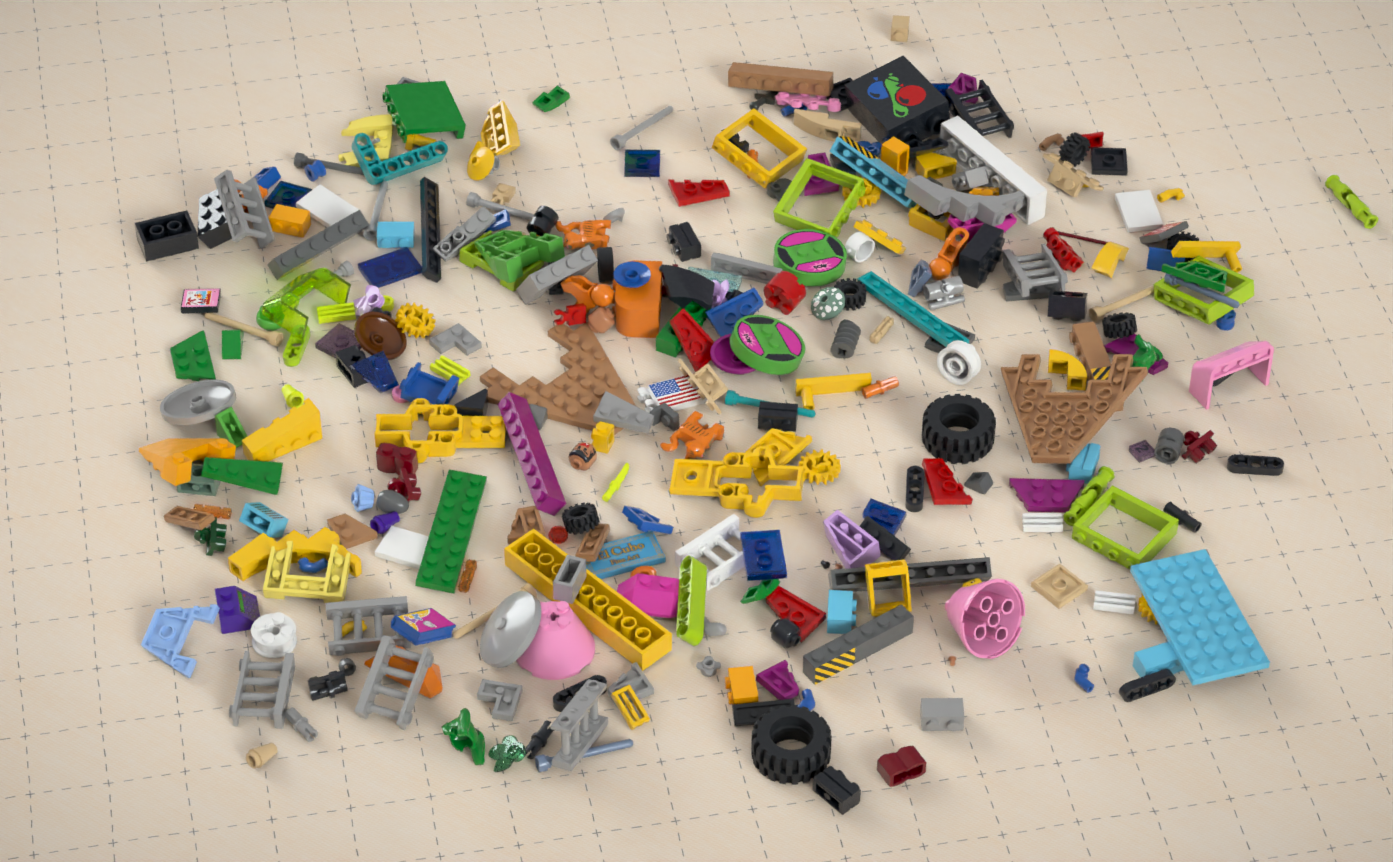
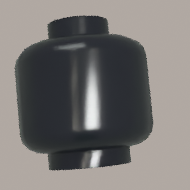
[770,618,801,648]

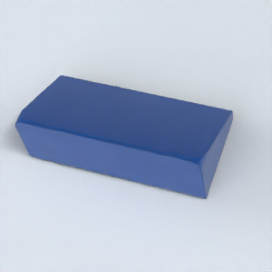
[254,166,281,190]
[1146,247,1185,271]

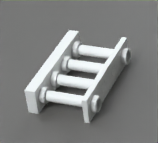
[675,514,766,591]

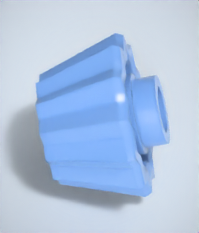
[351,484,374,512]

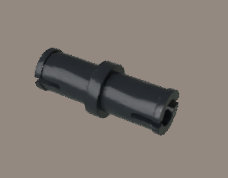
[1163,501,1202,533]
[522,720,555,759]

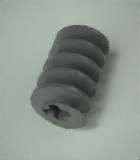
[830,319,861,358]

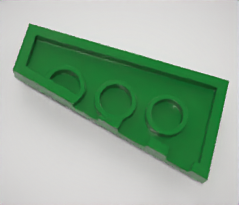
[201,457,283,495]

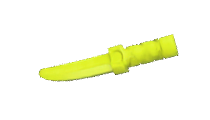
[602,463,629,502]

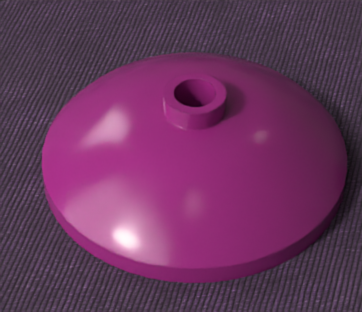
[710,334,756,375]

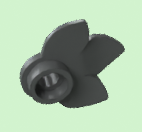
[766,178,801,202]

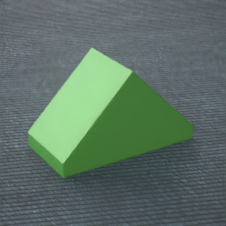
[215,407,247,448]

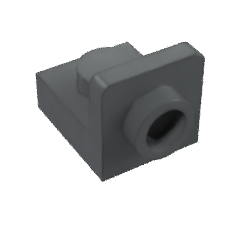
[650,402,680,431]

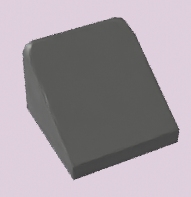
[529,404,548,430]
[964,472,993,494]

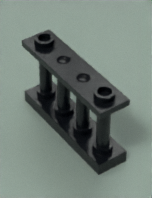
[944,79,1014,138]

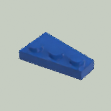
[706,288,764,337]

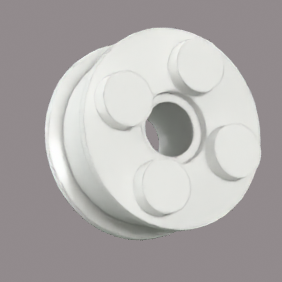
[937,340,981,385]
[251,612,297,658]

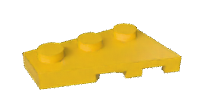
[853,219,906,254]

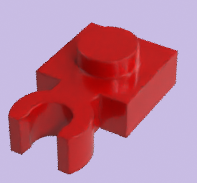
[554,303,586,326]

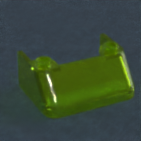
[261,268,351,340]

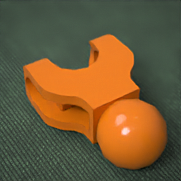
[929,227,969,281]
[561,275,614,314]

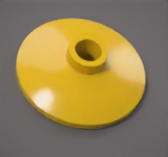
[467,147,494,181]

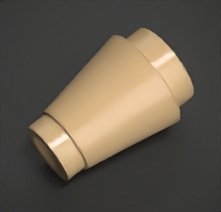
[246,742,278,769]

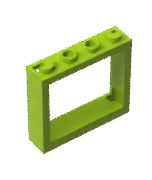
[773,158,866,237]
[1153,256,1254,325]
[1072,485,1179,569]

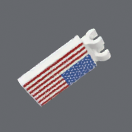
[637,372,708,413]

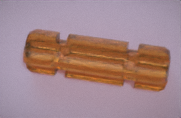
[193,504,232,519]
[458,559,477,593]

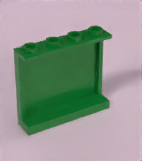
[382,81,466,143]

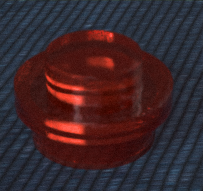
[548,526,568,544]

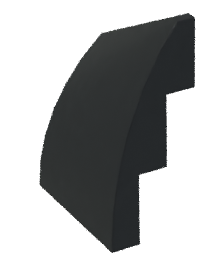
[905,137,949,158]
[659,265,715,310]

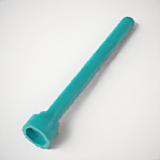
[725,390,816,418]

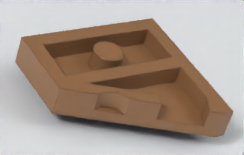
[507,506,545,544]
[327,513,378,549]

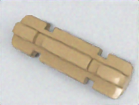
[869,316,894,344]

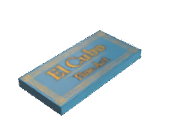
[586,531,666,579]

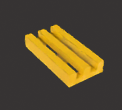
[611,684,650,730]

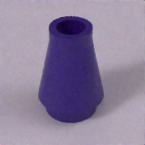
[370,511,400,534]

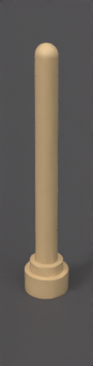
[1089,286,1154,322]
[204,313,284,347]
[452,583,537,639]

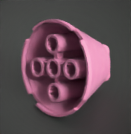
[945,579,1025,659]
[516,601,595,680]

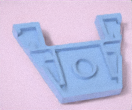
[141,604,220,678]

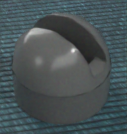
[338,658,356,676]

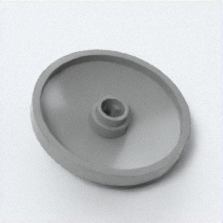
[160,380,236,425]
[480,591,541,668]

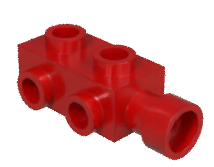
[1043,227,1084,273]

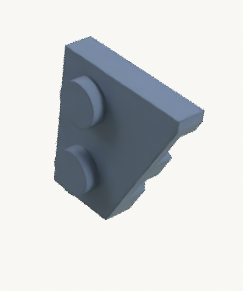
[908,259,932,297]

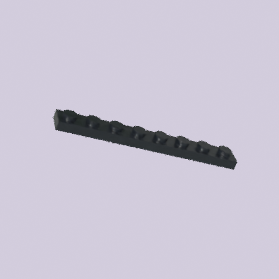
[420,177,441,283]

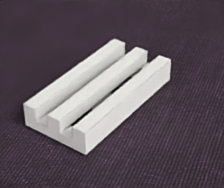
[1022,513,1063,532]
[1093,590,1136,614]

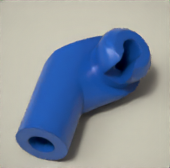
[781,104,807,117]
[1074,664,1094,693]

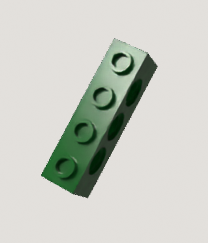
[656,301,712,358]

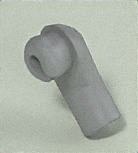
[704,616,727,636]

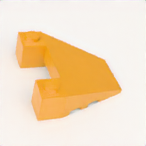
[139,438,236,486]

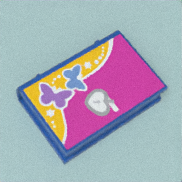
[391,608,456,646]

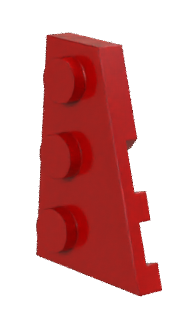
[668,179,730,207]
[669,308,714,372]
[766,585,826,643]

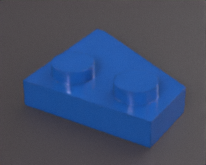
[622,505,674,534]

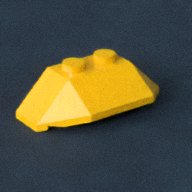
[481,100,520,156]

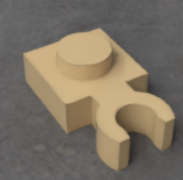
[490,183,516,205]

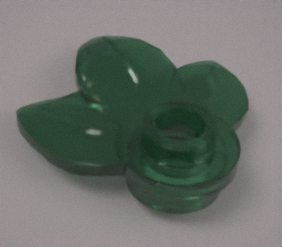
[488,735,526,772]

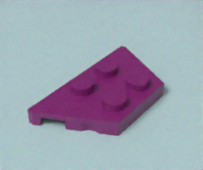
[1009,478,1085,513]

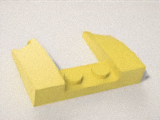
[338,114,394,169]
[263,541,351,603]

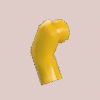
[1157,188,1185,203]
[342,620,367,638]

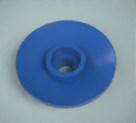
[614,261,651,288]

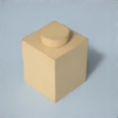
[891,15,910,42]

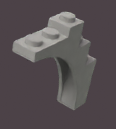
[904,175,1025,226]

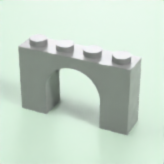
[516,245,598,305]

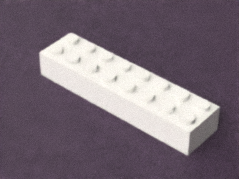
[939,116,1047,225]

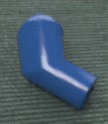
[298,557,328,574]
[797,689,815,711]

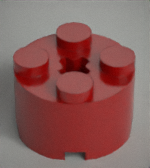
[763,271,806,315]

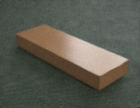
[163,506,215,530]
[575,524,610,562]

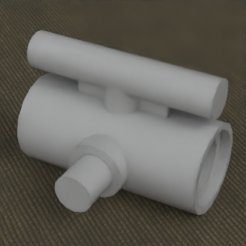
[923,276,965,311]

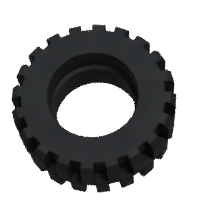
[922,394,996,464]
[751,705,832,785]

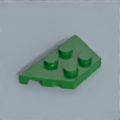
[1161,261,1227,293]
[170,330,216,381]

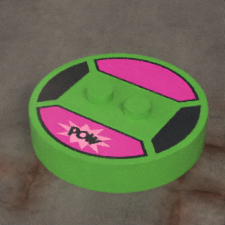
[773,229,847,286]
[730,315,805,375]

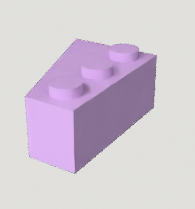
[823,510,881,569]

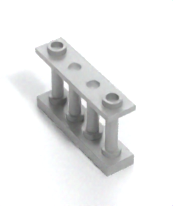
[214,170,275,248]
[1003,244,1068,297]
[326,596,411,656]
[355,635,434,730]
[229,651,295,729]
[551,679,608,771]

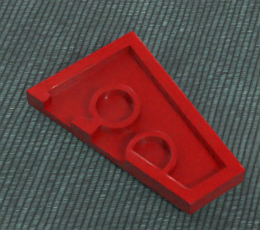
[922,458,973,505]

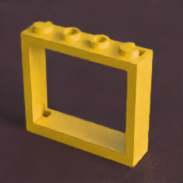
[711,108,807,189]

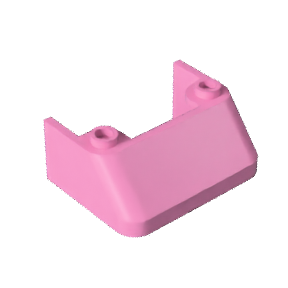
[1189,341,1274,409]

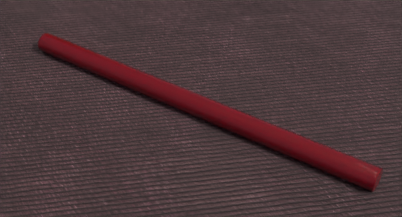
[1058,231,1108,245]

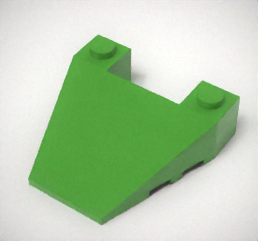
[475,230,565,283]

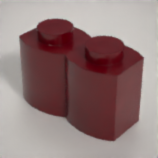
[376,443,418,476]
[877,746,927,787]

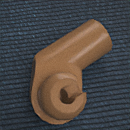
[1039,133,1065,151]

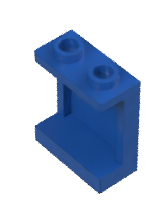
[399,362,459,404]

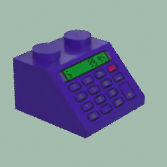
[215,586,260,634]

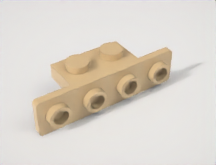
[1042,152,1104,198]
[677,358,728,415]

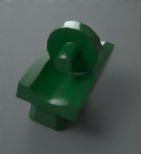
[194,517,227,556]

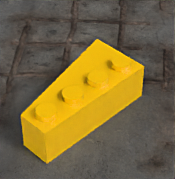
[242,398,323,462]

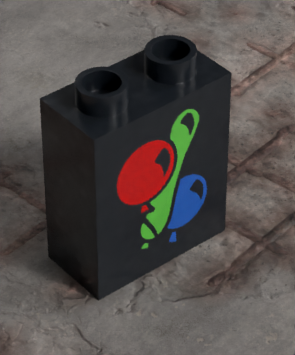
[845,55,950,144]

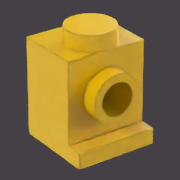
[591,421,614,454]

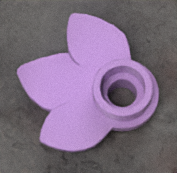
[711,279,729,308]
[353,285,385,316]

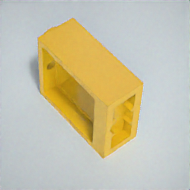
[908,204,954,242]
[865,559,912,617]

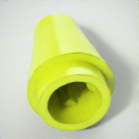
[281,384,304,408]

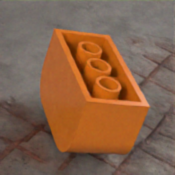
[612,260,663,338]

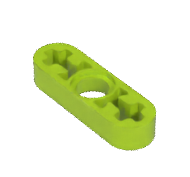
[283,324,310,367]

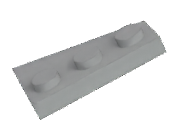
[593,391,654,434]

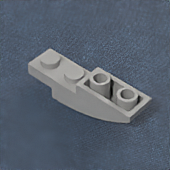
[433,206,496,262]

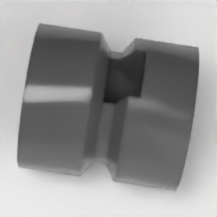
[1154,427,1184,464]

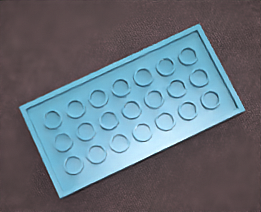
[1130,549,1270,686]

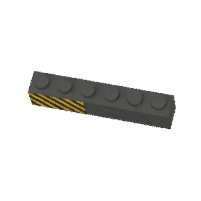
[267,210,369,280]
[803,604,914,685]

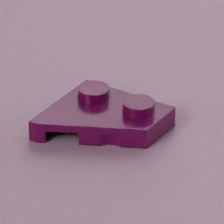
[948,72,978,104]
[756,660,799,700]

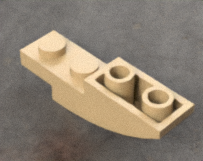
[794,109,862,142]

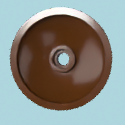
[354,312,407,360]

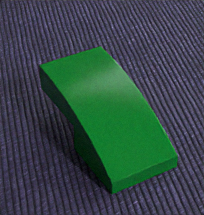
[532,86,570,112]
[740,576,780,604]

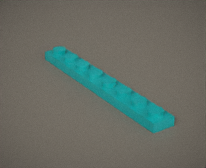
[857,271,969,347]

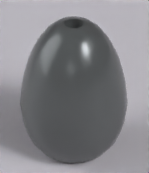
[376,490,409,514]

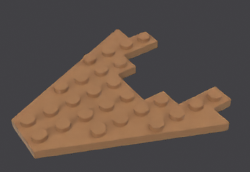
[480,322,637,435]
[1001,354,1148,464]

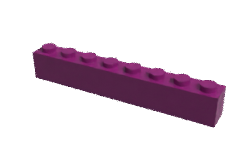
[498,392,566,516]

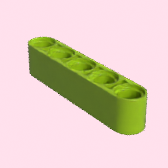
[676,555,707,646]

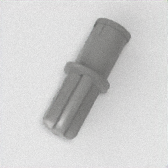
[284,708,318,742]

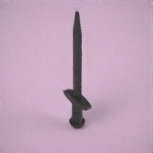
[749,91,779,110]

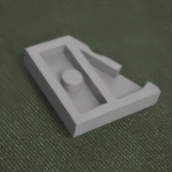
[608,662,654,708]

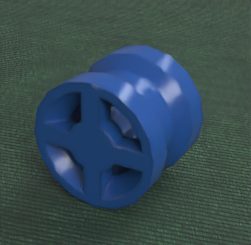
[304,160,326,182]
[1216,310,1236,331]

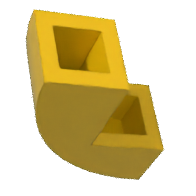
[1092,241,1129,278]
[1048,349,1087,391]

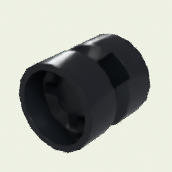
[526,206,559,236]

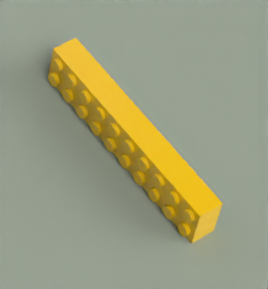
[504,529,672,671]

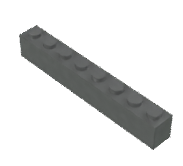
[828,557,992,592]

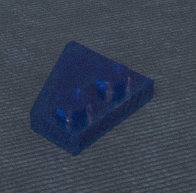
[350,351,399,393]
[862,498,907,536]

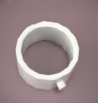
[845,231,875,263]

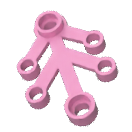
[775,92,841,112]

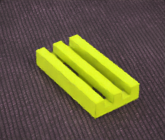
[317,302,356,324]
[430,355,471,386]

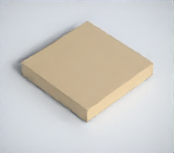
[1031,564,1088,609]

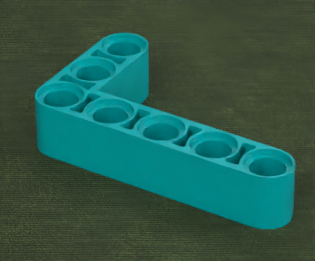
[351,133,448,185]

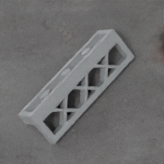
[711,252,782,284]

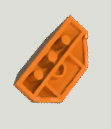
[364,645,443,698]

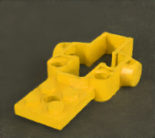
[374,398,506,463]
[669,446,805,518]

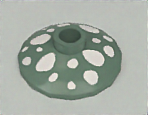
[811,287,845,320]

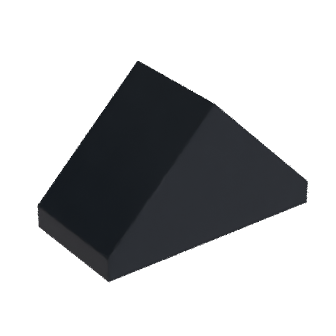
[454,388,488,416]

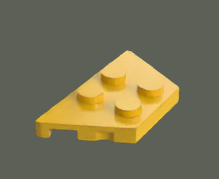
[745,428,813,487]

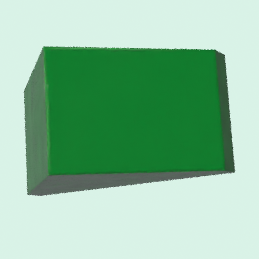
[222,330,244,360]

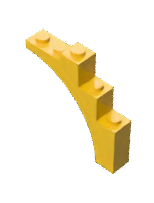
[228,527,362,581]

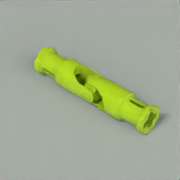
[1325,175,1378,229]
[1063,466,1115,526]

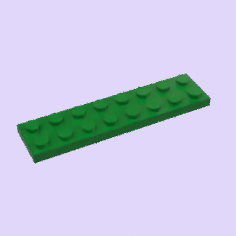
[415,469,487,594]

